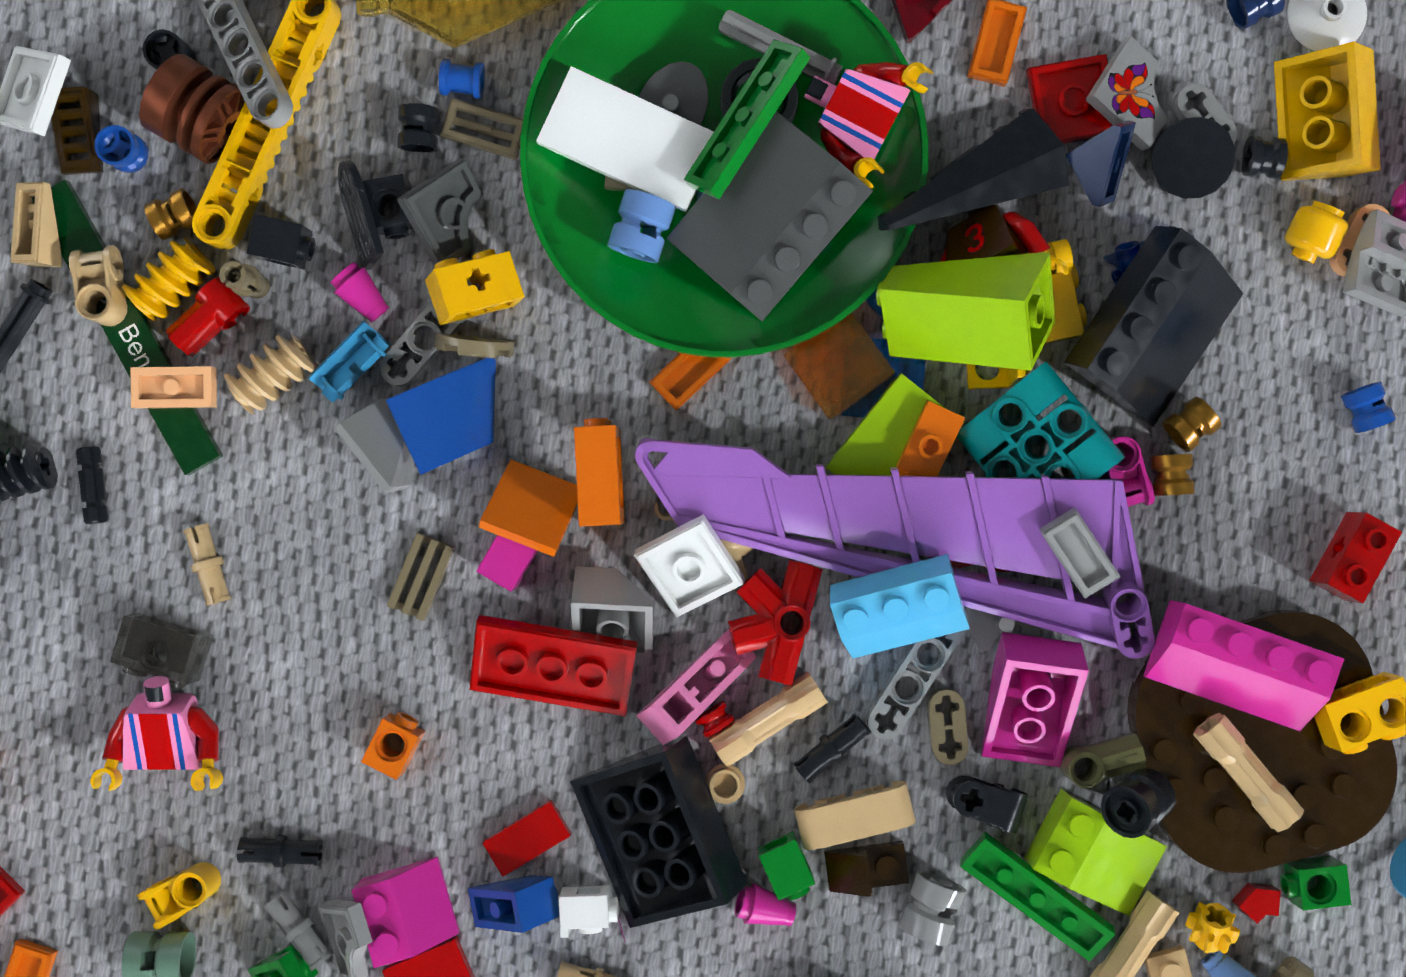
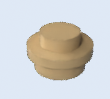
[706,763,745,804]

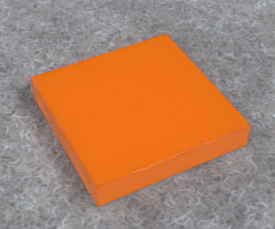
[479,459,578,557]

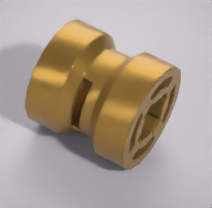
[144,188,197,241]
[1162,397,1222,452]
[1151,454,1195,496]

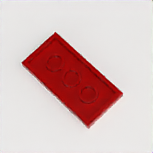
[469,615,638,716]

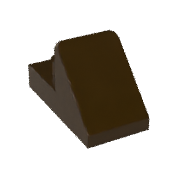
[824,841,909,897]

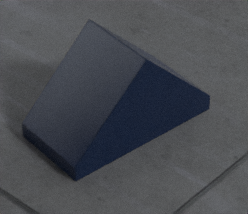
[1066,120,1136,207]

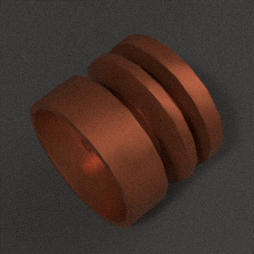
[139,54,245,164]

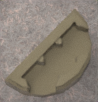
[434,333,515,358]

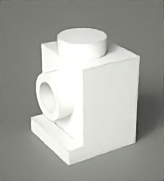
[559,885,618,938]

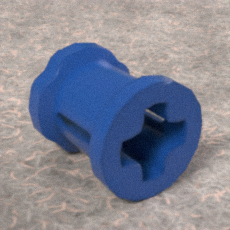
[439,58,485,99]

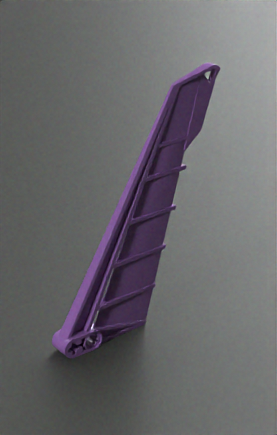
[635,438,1155,659]

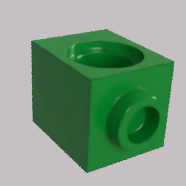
[757,831,815,901]
[1280,856,1352,911]

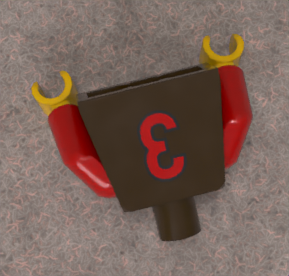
[940,204,1069,284]

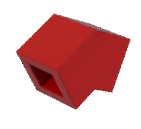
[1232,883,1281,924]

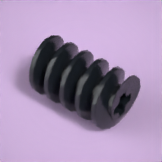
[0,442,58,502]

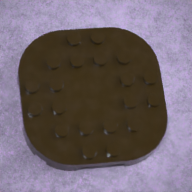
[1127,610,1398,873]

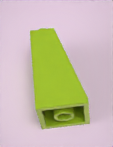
[876,252,1056,371]

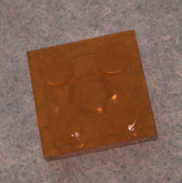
[783,312,896,420]

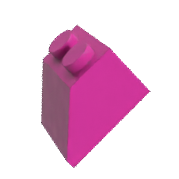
[351,856,460,968]

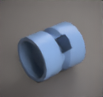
[607,189,676,263]

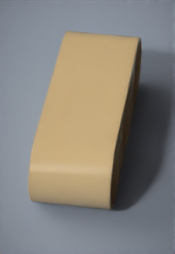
[794,781,916,850]

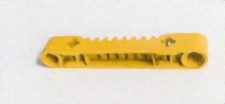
[192,0,341,250]

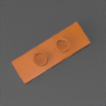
[891,400,965,476]

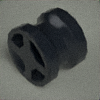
[1241,135,1288,179]

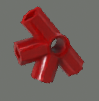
[727,560,823,686]

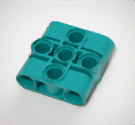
[957,361,1125,479]

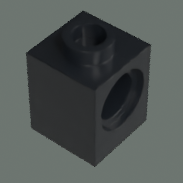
[363,174,413,239]
[246,214,316,270]

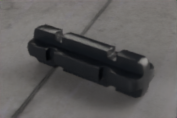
[76,446,109,524]

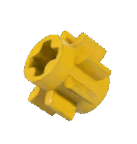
[1185,902,1240,954]

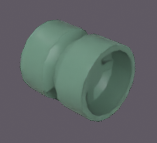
[122,931,196,977]

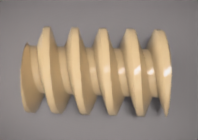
[224,334,318,415]

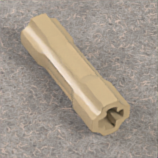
[708,672,828,767]
[1193,712,1304,832]
[1090,890,1180,977]

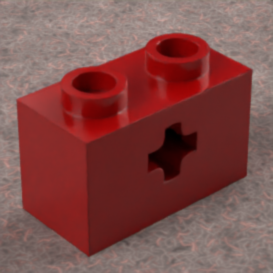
[1309,512,1402,604]

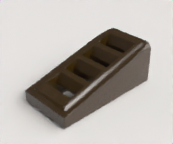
[51,87,103,175]

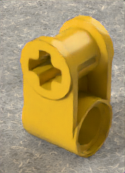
[136,862,221,930]

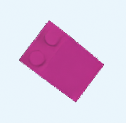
[981,632,1089,767]

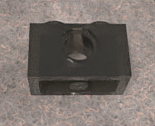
[110,613,213,688]

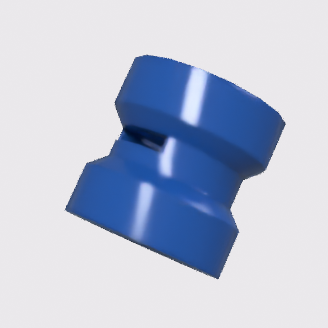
[95,125,148,173]
[1341,381,1396,433]

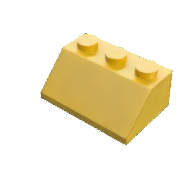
[1274,41,1381,181]

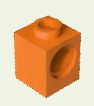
[361,712,425,780]

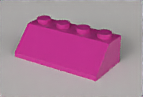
[1143,600,1344,731]

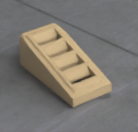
[11,182,62,268]

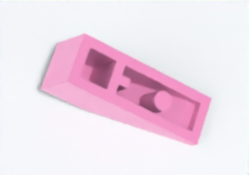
[636,629,757,745]

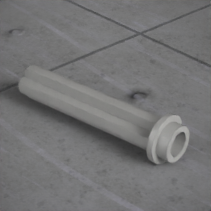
[718,10,843,85]

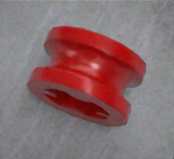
[695,701,735,738]

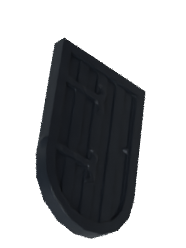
[338,160,384,270]

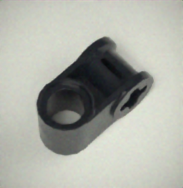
[946,775,1028,834]

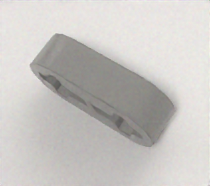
[1172,83,1237,144]

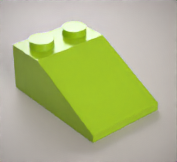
[1023,788,1167,916]

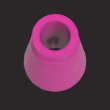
[330,262,390,323]
[734,883,796,926]

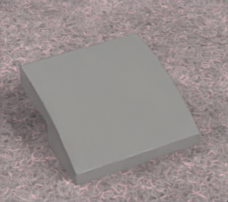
[1343,209,1406,317]

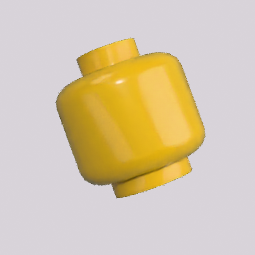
[1284,201,1349,264]

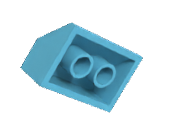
[830,554,970,658]

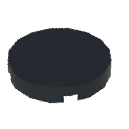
[1152,117,1235,199]

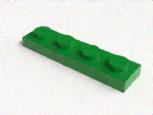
[683,39,811,199]
[960,832,1116,962]

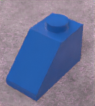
[468,875,560,933]

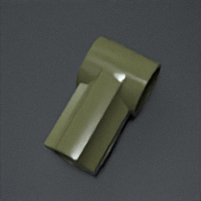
[1060,733,1146,788]

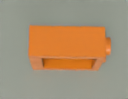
[574,418,625,527]

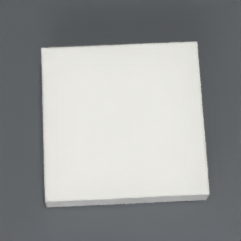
[0,46,71,136]
[634,514,745,617]

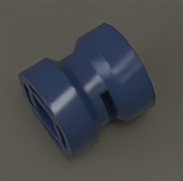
[1226,0,1285,30]

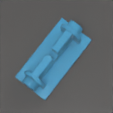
[307,320,391,403]

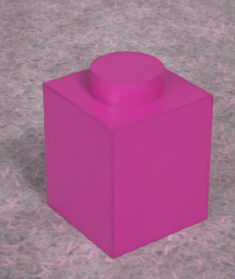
[476,535,538,592]

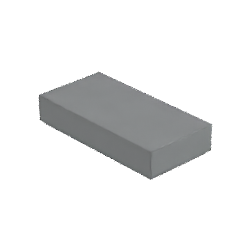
[1039,507,1121,598]

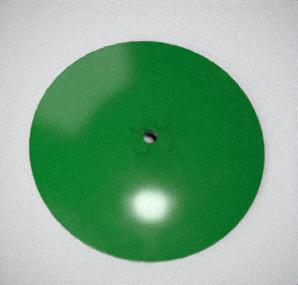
[520,0,929,358]

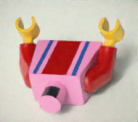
[804,62,933,189]
[90,676,223,791]

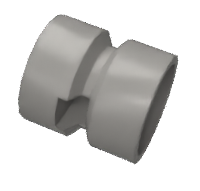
[899,871,967,946]

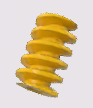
[122,237,216,322]

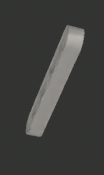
[197,0,293,129]

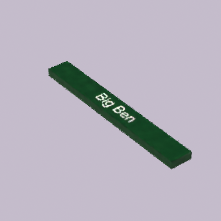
[32,179,223,475]

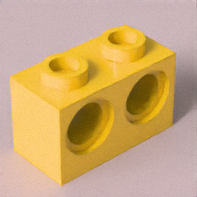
[1314,672,1406,754]

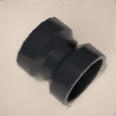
[142,29,196,70]
[397,103,439,153]

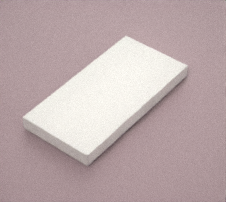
[536,66,714,213]

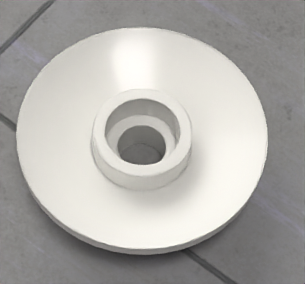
[1287,0,1367,51]

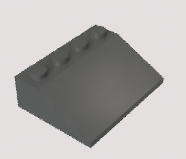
[666,111,873,321]

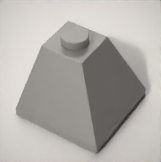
[333,398,414,493]
[571,566,653,658]

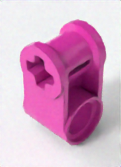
[1101,436,1155,507]

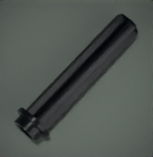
[0,279,53,374]

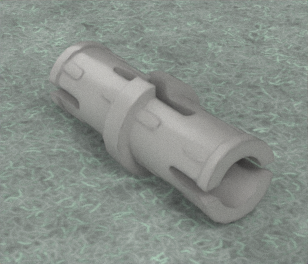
[263,891,333,971]

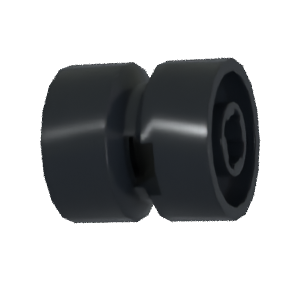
[1101,768,1176,838]

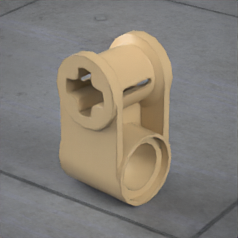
[69,245,128,326]

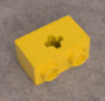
[425,249,525,325]

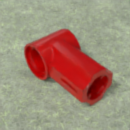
[165,277,250,357]

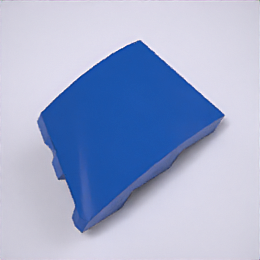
[386,358,496,475]

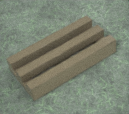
[440,98,523,161]
[387,532,456,621]

